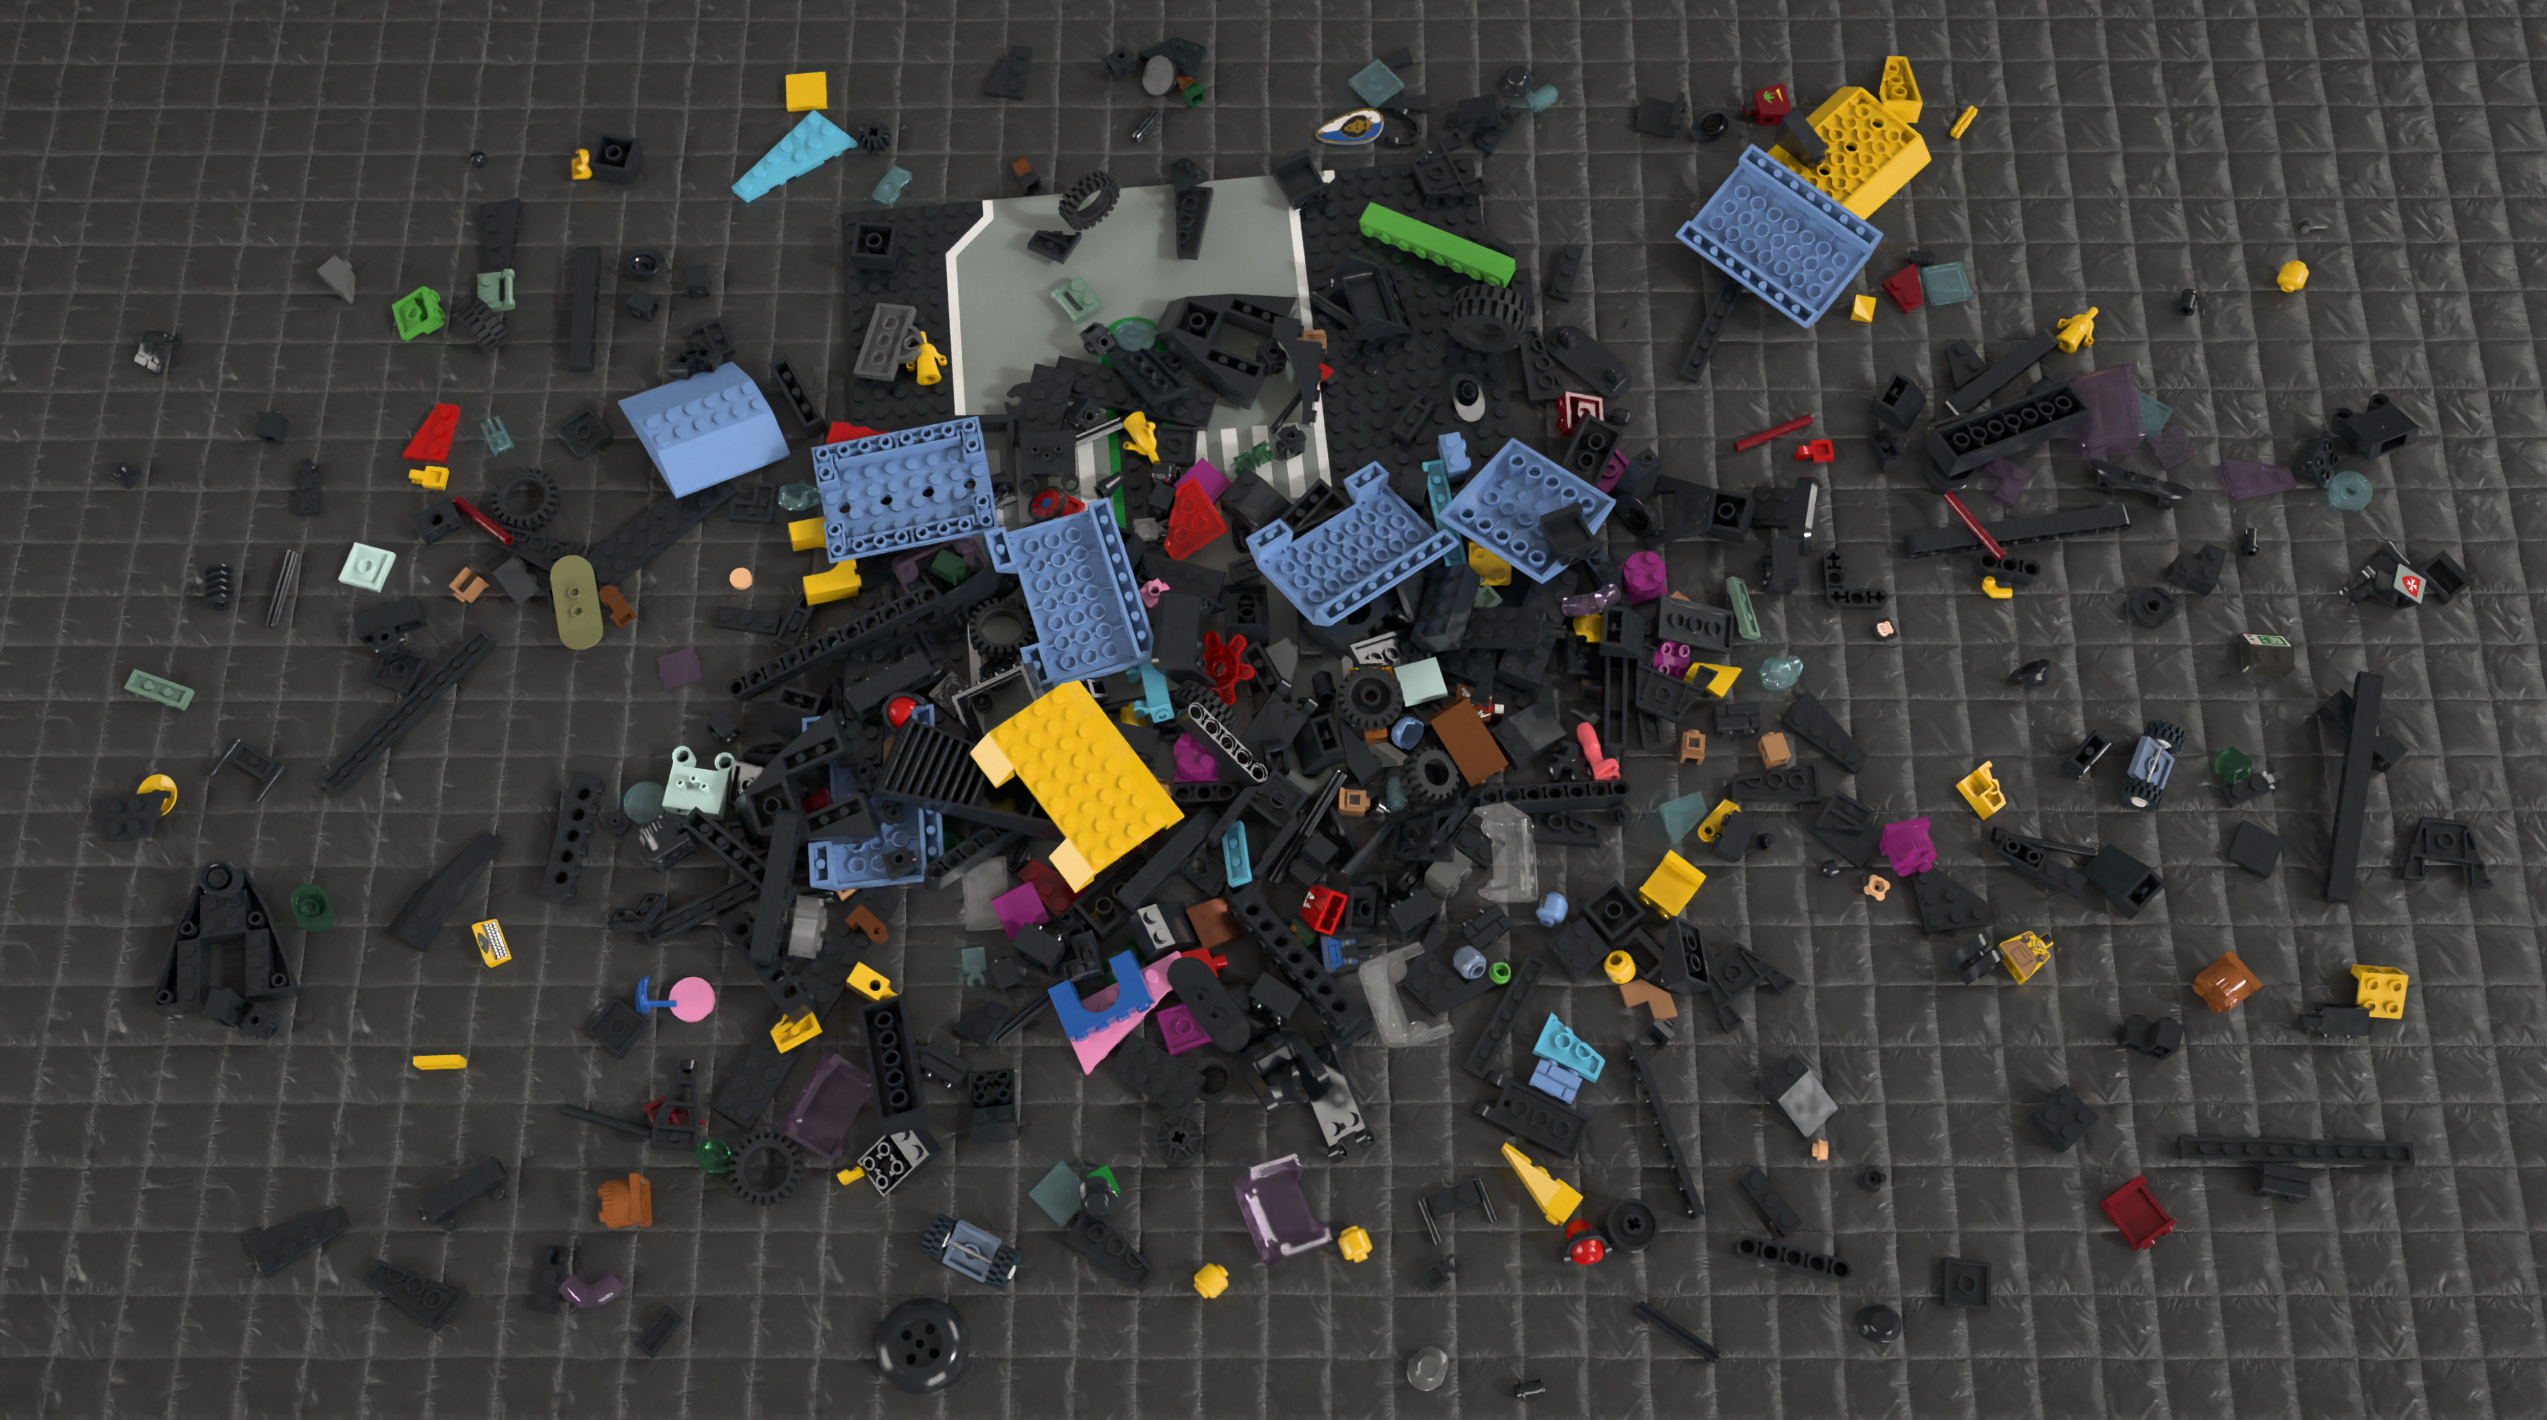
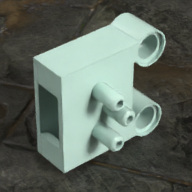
[662,746,735,821]

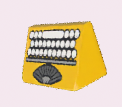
[472,919,512,968]

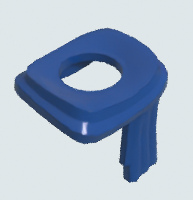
[635,975,677,1014]

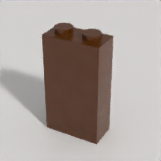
[1428,695,1508,787]

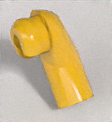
[1982,576,2012,598]

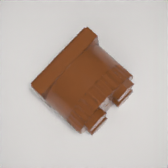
[2192,950,2262,1013]
[598,1173,652,1228]

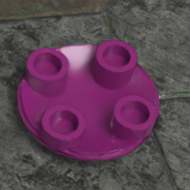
[1652,640,1690,679]

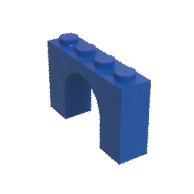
[1047,950,1155,1043]

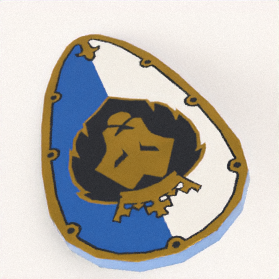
[1315,108,1384,145]

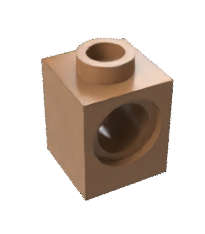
[1758,732,1791,769]

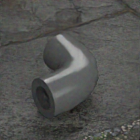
[1286,767,1334,800]

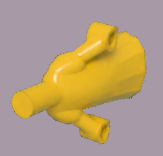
[2056,307,2098,354]
[906,332,947,385]
[1123,411,1160,464]

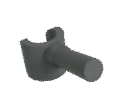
[2299,218,2328,234]
[1571,708,1602,726]

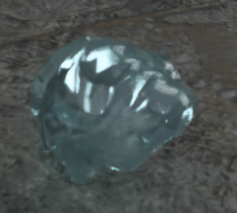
[777,479,822,511]
[1759,655,1802,691]

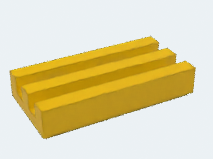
[413,1055,467,1070]

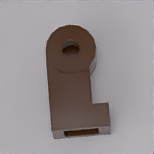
[599,585,637,629]
[845,904,889,945]

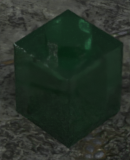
[931,549,967,585]
[2214,746,2252,786]

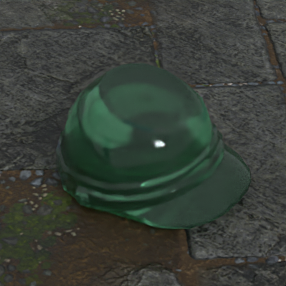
[695,1138,732,1174]

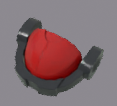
[880,692,929,737]
[1560,1219,1612,1266]

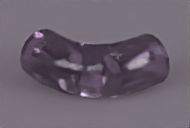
[1562,584,1621,617]
[558,1271,626,1309]

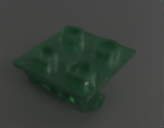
[1229,440,1274,476]

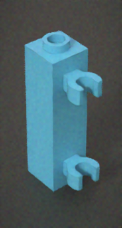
[1126,658,1175,723]

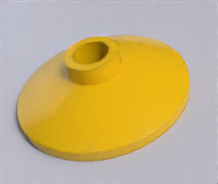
[137,774,177,816]

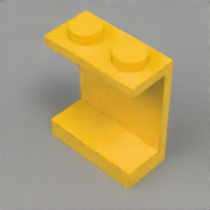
[1636,850,1706,921]

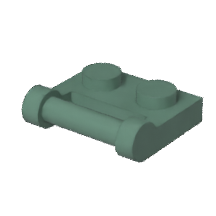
[478,269,515,312]
[1050,275,1104,324]

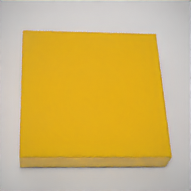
[786,72,827,112]

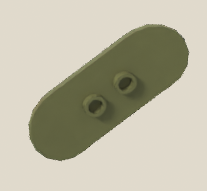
[550,555,604,650]

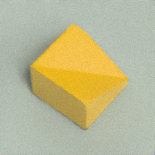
[1851,295,1876,323]

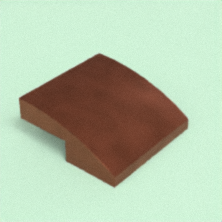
[1186,896,1245,950]

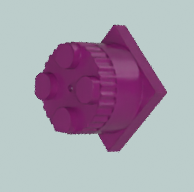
[1617,551,1668,606]
[1173,733,1218,784]
[1879,816,1937,877]

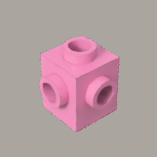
[1139,578,1170,610]

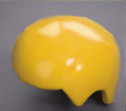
[572,149,592,179]
[1573,611,1601,643]

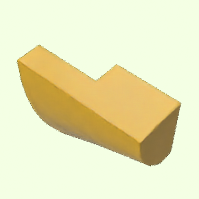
[1683,662,1742,700]
[1956,761,2006,820]

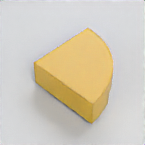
[837,1166,865,1186]

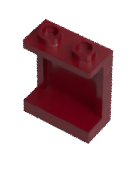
[2099,1174,2178,1250]

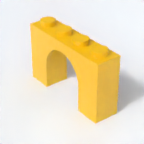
[788,517,862,606]

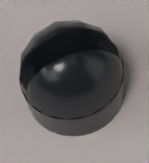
[470,150,488,168]
[1756,833,1776,852]
[1821,859,1839,878]

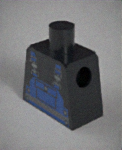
[1319,934,1372,979]

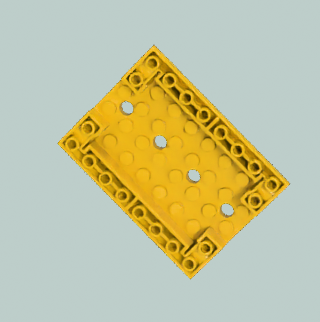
[1767,87,1931,221]

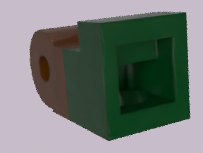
[1175,73,1205,108]

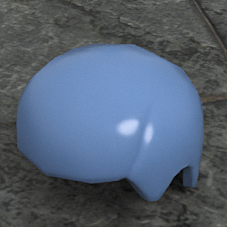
[1391,717,1424,750]

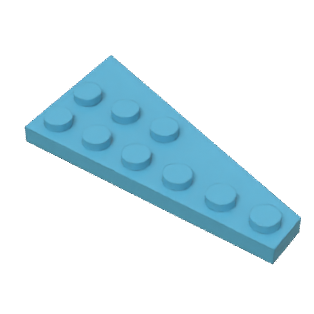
[732,110,858,203]

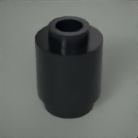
[1311,671,1337,704]

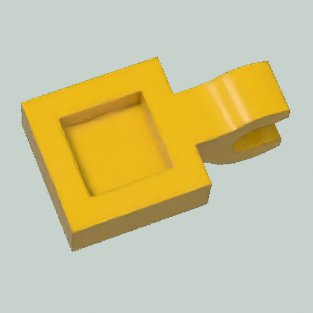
[409,466,449,490]

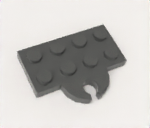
[853,303,924,381]

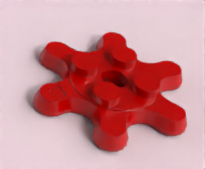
[1203,631,1255,706]

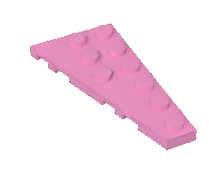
[1070,951,1182,1075]

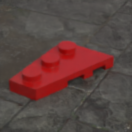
[402,403,461,464]

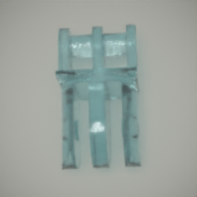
[480,416,515,456]

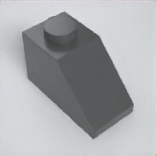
[316,255,355,304]
[1265,638,1300,690]

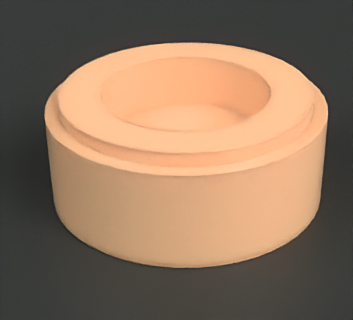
[730,568,752,590]

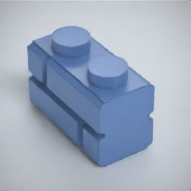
[1528,1058,1582,1106]

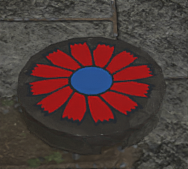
[1028,486,1068,523]

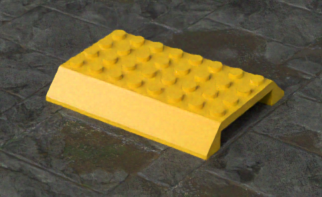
[970,680,1184,893]

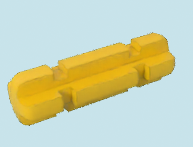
[1950,105,1978,139]

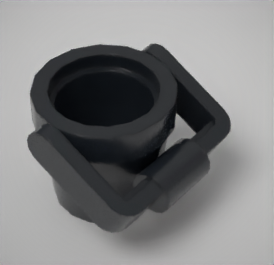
[1153,707,1188,742]

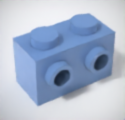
[1437,432,1471,483]

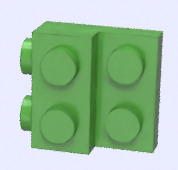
[392,286,445,341]

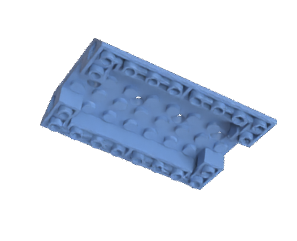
[811,416,999,563]

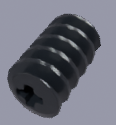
[205,564,234,611]

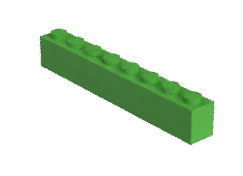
[1359,202,1516,289]

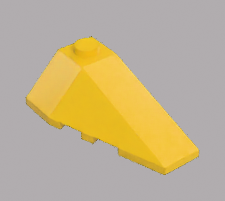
[1879,56,1923,123]
[1501,1143,1583,1227]

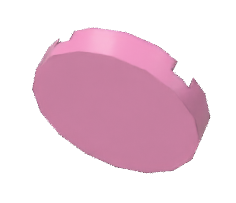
[669,977,715,1023]

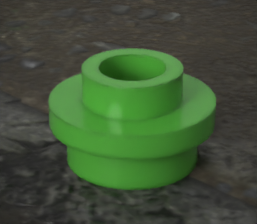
[1489,962,1511,984]

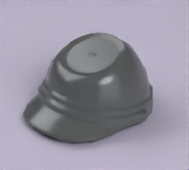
[1407,1346,1448,1392]

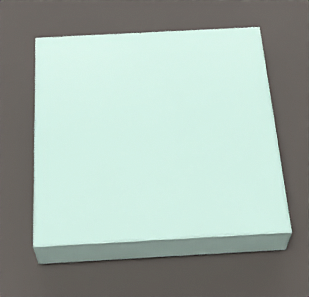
[338,542,396,593]
[1394,657,1448,707]

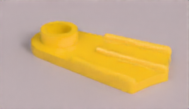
[1698,799,1741,842]

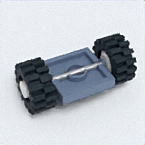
[2119,719,2187,813]
[920,1213,1022,1292]

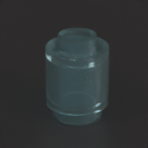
[1528,84,1558,112]
[1386,777,1408,811]

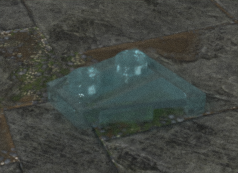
[1658,791,1708,846]

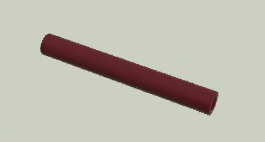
[1733,414,1813,452]
[1943,491,2006,561]
[453,496,513,545]

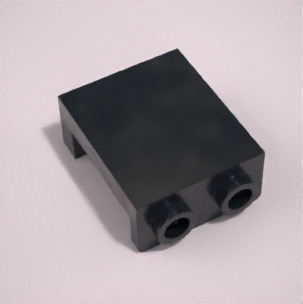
[1272,148,1330,211]
[1539,502,1603,567]

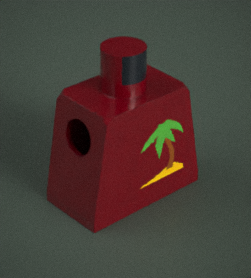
[1743,83,1792,126]

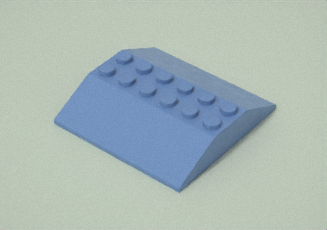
[618,361,790,499]
[1438,438,1616,584]

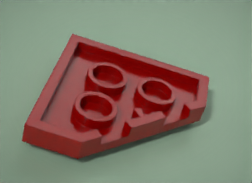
[1164,477,1229,561]

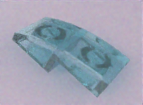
[872,166,912,204]

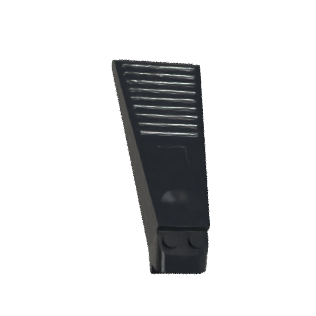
[873,717,1066,843]

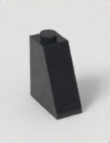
[1774,106,1827,170]

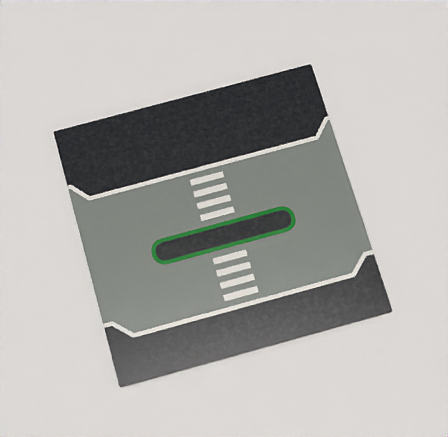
[842,158,1560,788]

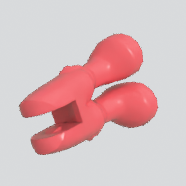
[1577,722,1620,781]

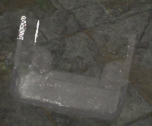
[1473,802,1538,903]
[1359,941,1455,1049]

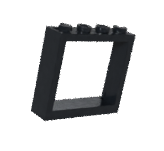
[930,414,1016,493]
[951,661,1046,744]

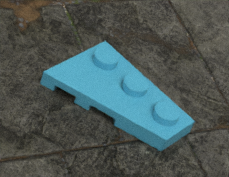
[1533,1012,1605,1083]

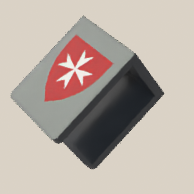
[2371,564,2426,610]

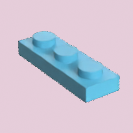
[1222,821,1252,888]

